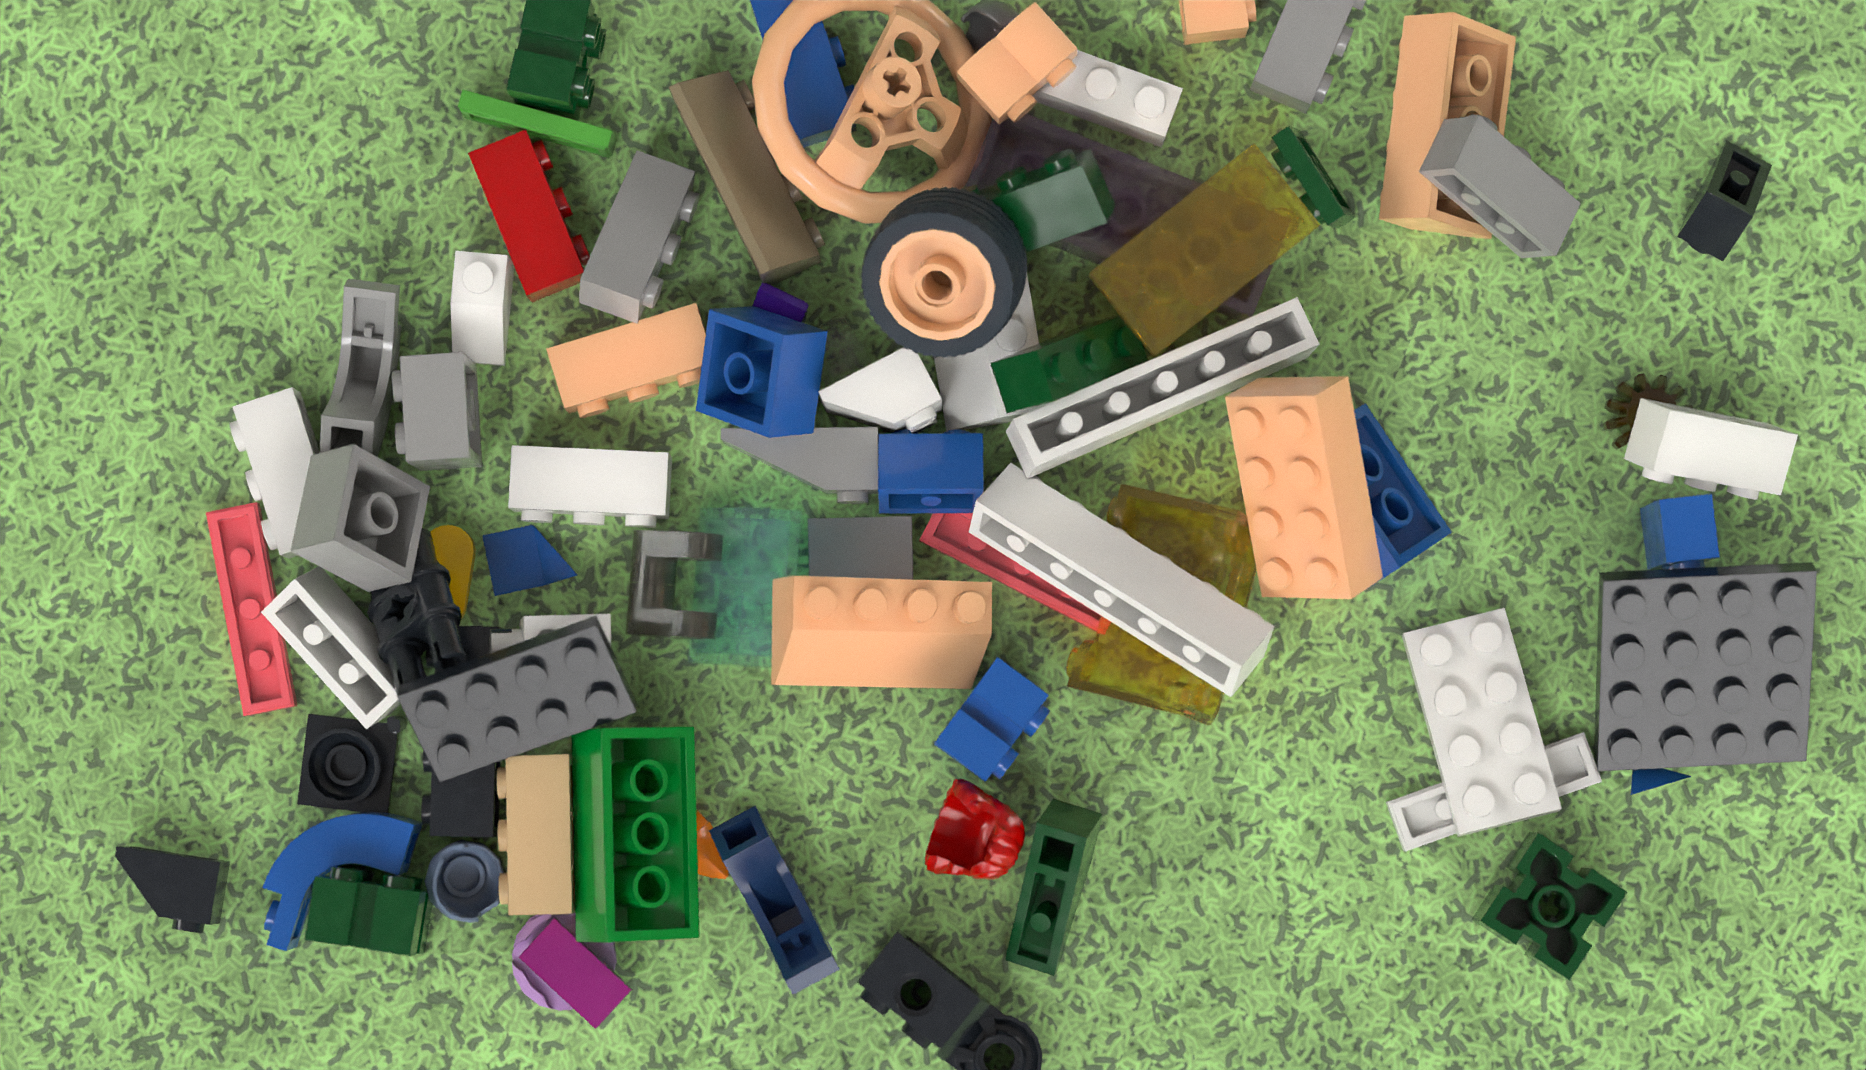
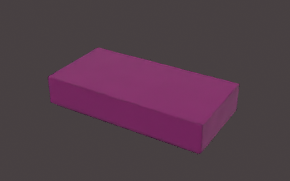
[518,918,633,1029]

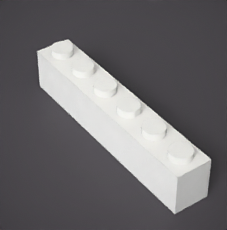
[1006,297,1319,479]
[969,463,1274,697]

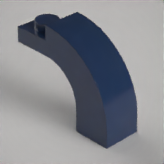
[709,806,840,995]

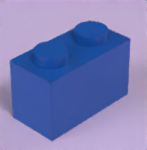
[878,429,984,514]
[1640,494,1720,570]

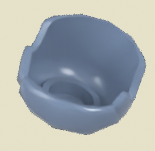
[425,840,504,923]

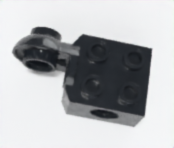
[857,929,1043,1070]

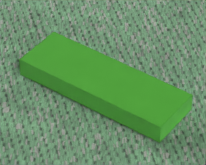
[458,90,617,158]

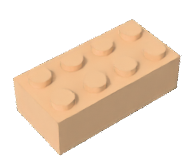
[1225,376,1383,599]

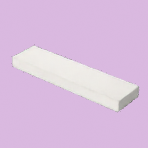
[1386,732,1602,852]

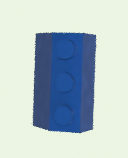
[1354,403,1452,591]

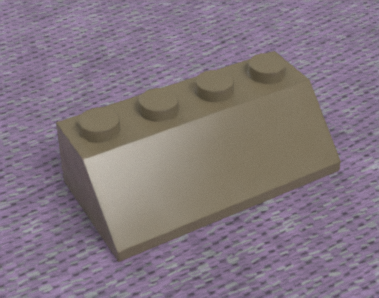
[669,70,825,286]

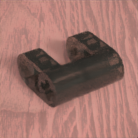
[626,530,723,640]

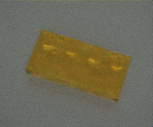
[1088,143,1320,358]

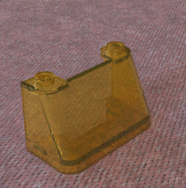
[1066,484,1257,725]

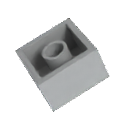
[392,352,482,471]
[291,444,430,592]

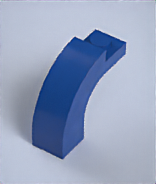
[262,812,422,951]

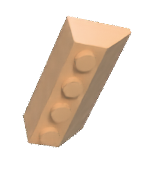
[1379,12,1516,239]
[771,576,992,689]

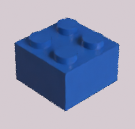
[696,306,828,438]

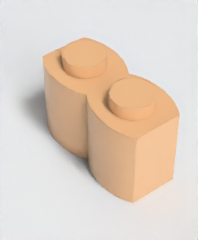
[957,2,1078,125]

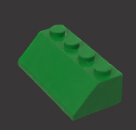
[571,727,700,943]

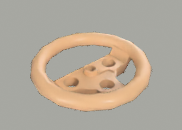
[752,0,992,224]

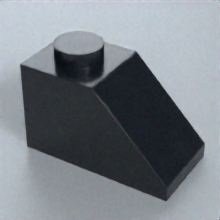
[1677,140,1772,261]
[115,845,230,933]

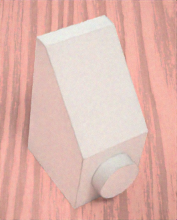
[450,251,514,366]

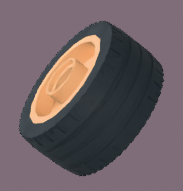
[861,187,1027,358]

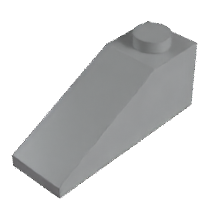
[721,427,879,504]

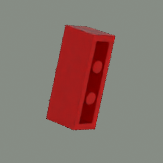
[468,129,590,303]

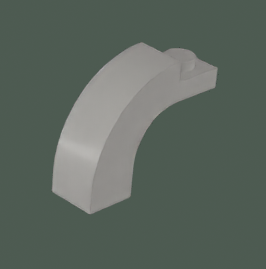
[320,279,401,457]

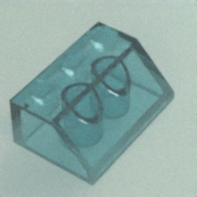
[688,507,804,669]

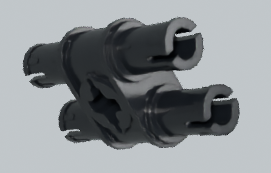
[367,528,468,694]

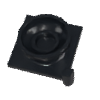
[297,714,407,813]

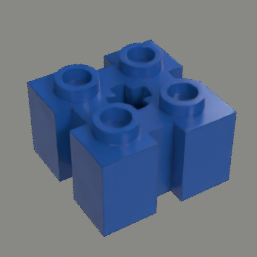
[934,657,1050,782]

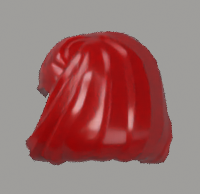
[925,778,1025,880]

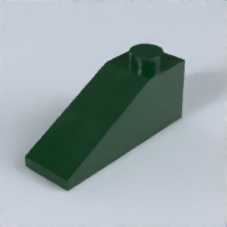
[1005,798,1103,976]

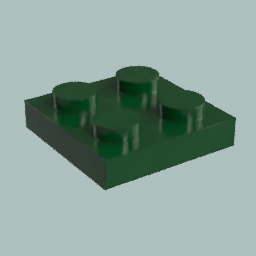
[1271,126,1356,229]

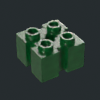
[506,0,606,121]
[1472,832,1627,981]
[304,866,433,956]

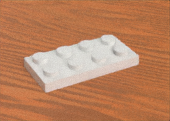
[1402,608,1562,837]

